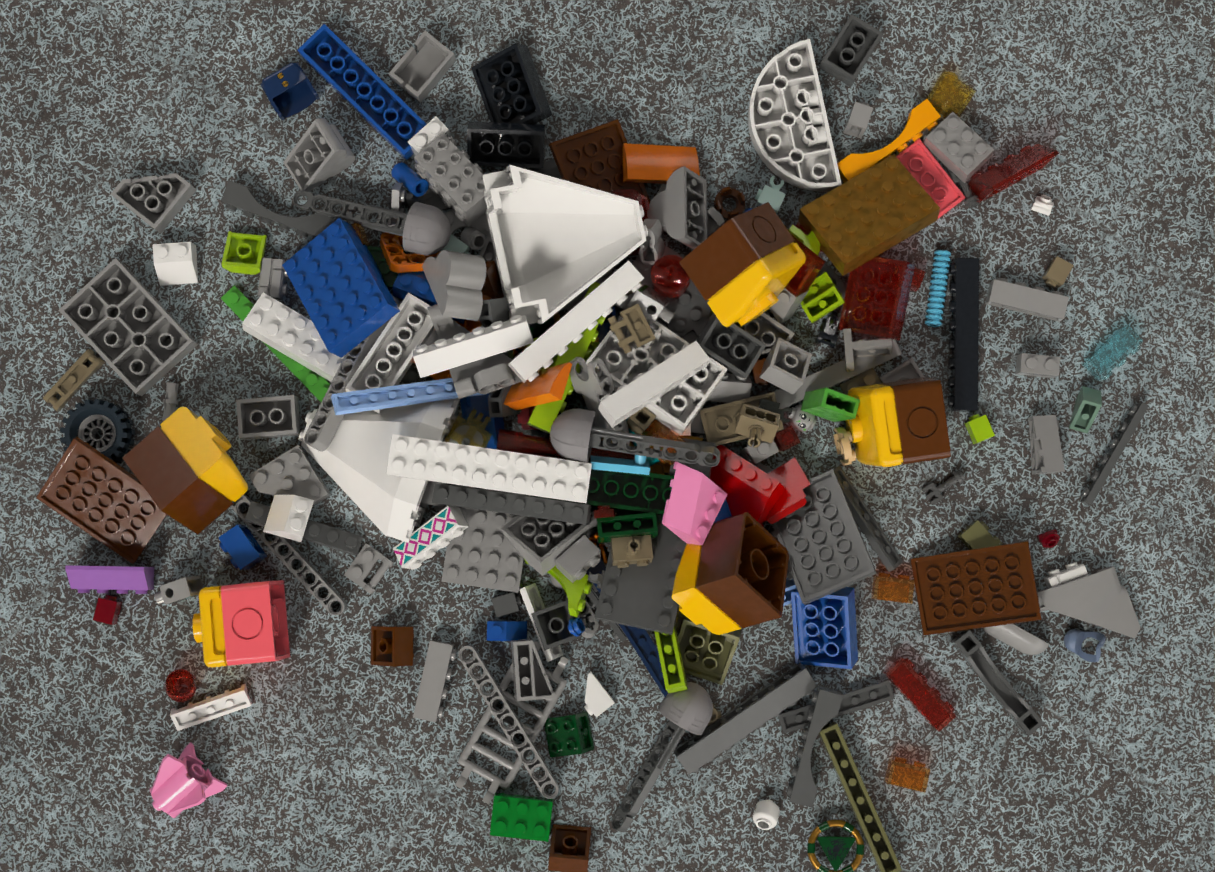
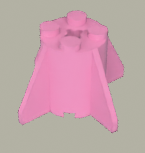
[150,742,227,818]

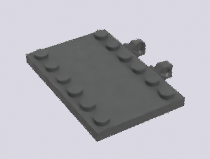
[770,469,877,605]
[588,510,686,635]

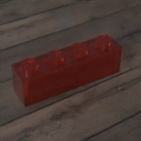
[883,657,956,732]

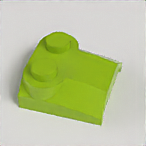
[221,231,267,275]

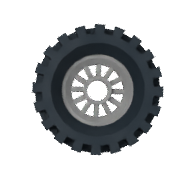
[60,399,135,462]

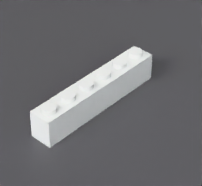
[413,315,534,378]
[598,341,710,428]

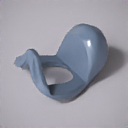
[1064,629,1106,662]

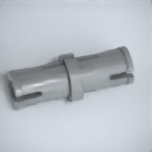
[162,382,179,421]

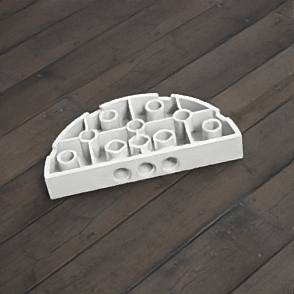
[748,39,842,192]

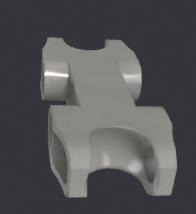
[570,357,630,445]

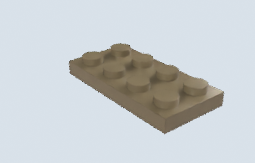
[699,392,784,446]

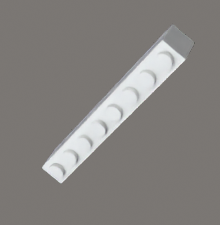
[509,260,644,383]

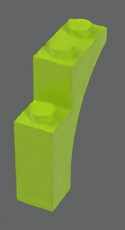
[524,559,592,617]

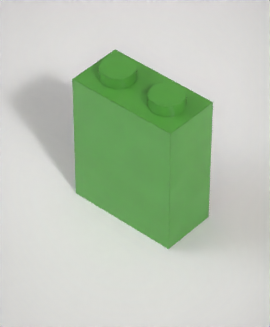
[801,388,860,422]

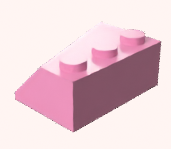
[662,462,727,545]

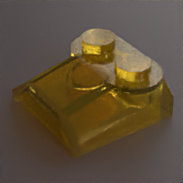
[926,70,976,117]

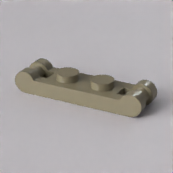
[43,349,105,412]

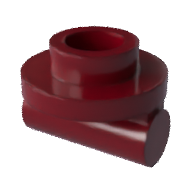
[1037,529,1060,548]

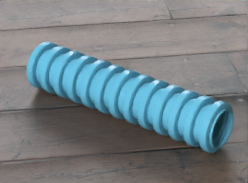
[925,250,951,327]

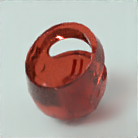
[164,669,196,702]

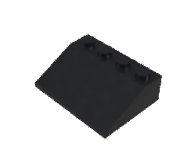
[471,43,552,124]

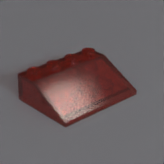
[968,144,1059,204]
[838,257,915,341]

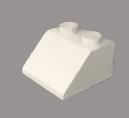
[153,242,198,286]
[263,495,314,542]

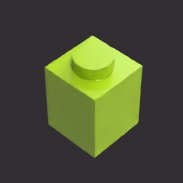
[964,413,995,444]

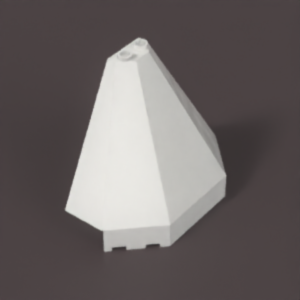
[482,165,648,324]
[298,398,460,543]

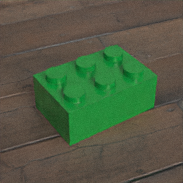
[490,793,553,842]

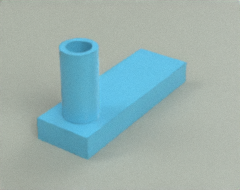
[590,444,650,475]

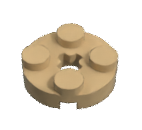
[834,427,856,466]

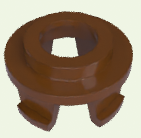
[714,186,746,219]

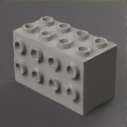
[414,133,487,227]

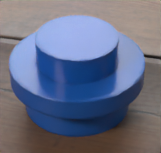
[568,617,585,637]

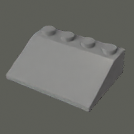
[501,511,598,576]

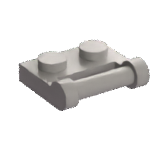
[344,543,394,595]

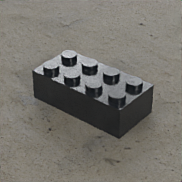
[467,121,545,168]

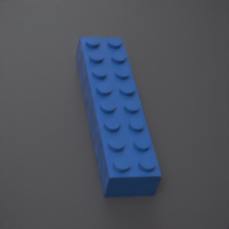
[297,24,427,161]

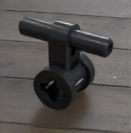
[815,311,839,349]

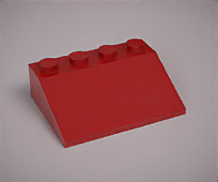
[710,445,786,524]

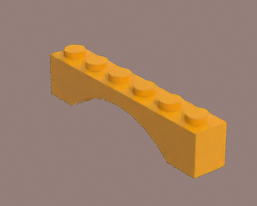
[837,99,941,183]

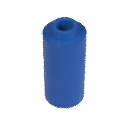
[391,162,429,197]

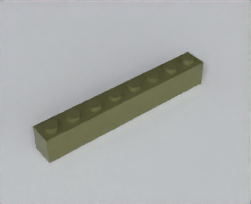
[819,722,902,872]

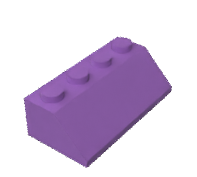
[65,565,154,594]

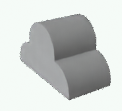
[283,118,355,192]
[647,166,707,250]
[422,250,486,321]

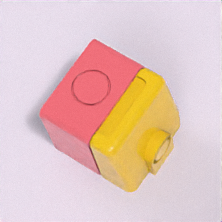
[193,580,290,668]

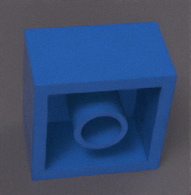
[218,524,267,570]

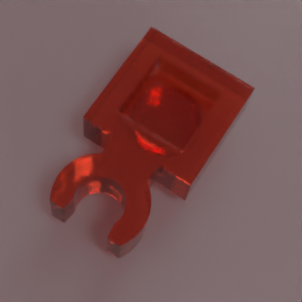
[594,505,615,519]

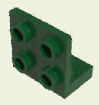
[544,711,594,757]

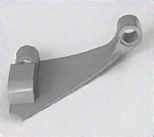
[427,304,522,399]
[1037,566,1140,639]

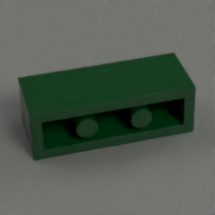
[597,512,658,543]

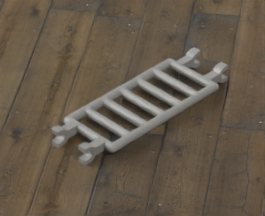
[455,640,569,805]

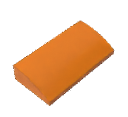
[622,143,700,184]
[504,362,572,410]

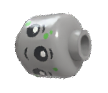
[787,404,817,432]

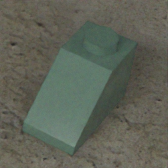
[1069,386,1102,433]

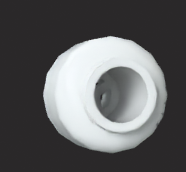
[752,800,780,830]

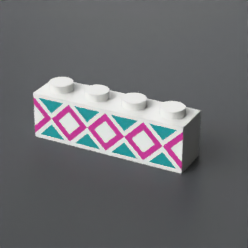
[393,505,469,570]

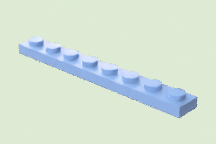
[331,378,485,415]

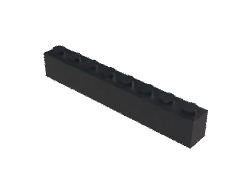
[948,258,979,412]

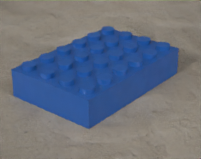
[282,218,400,358]

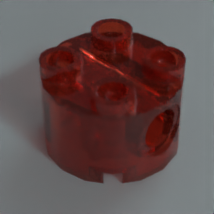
[651,255,690,298]

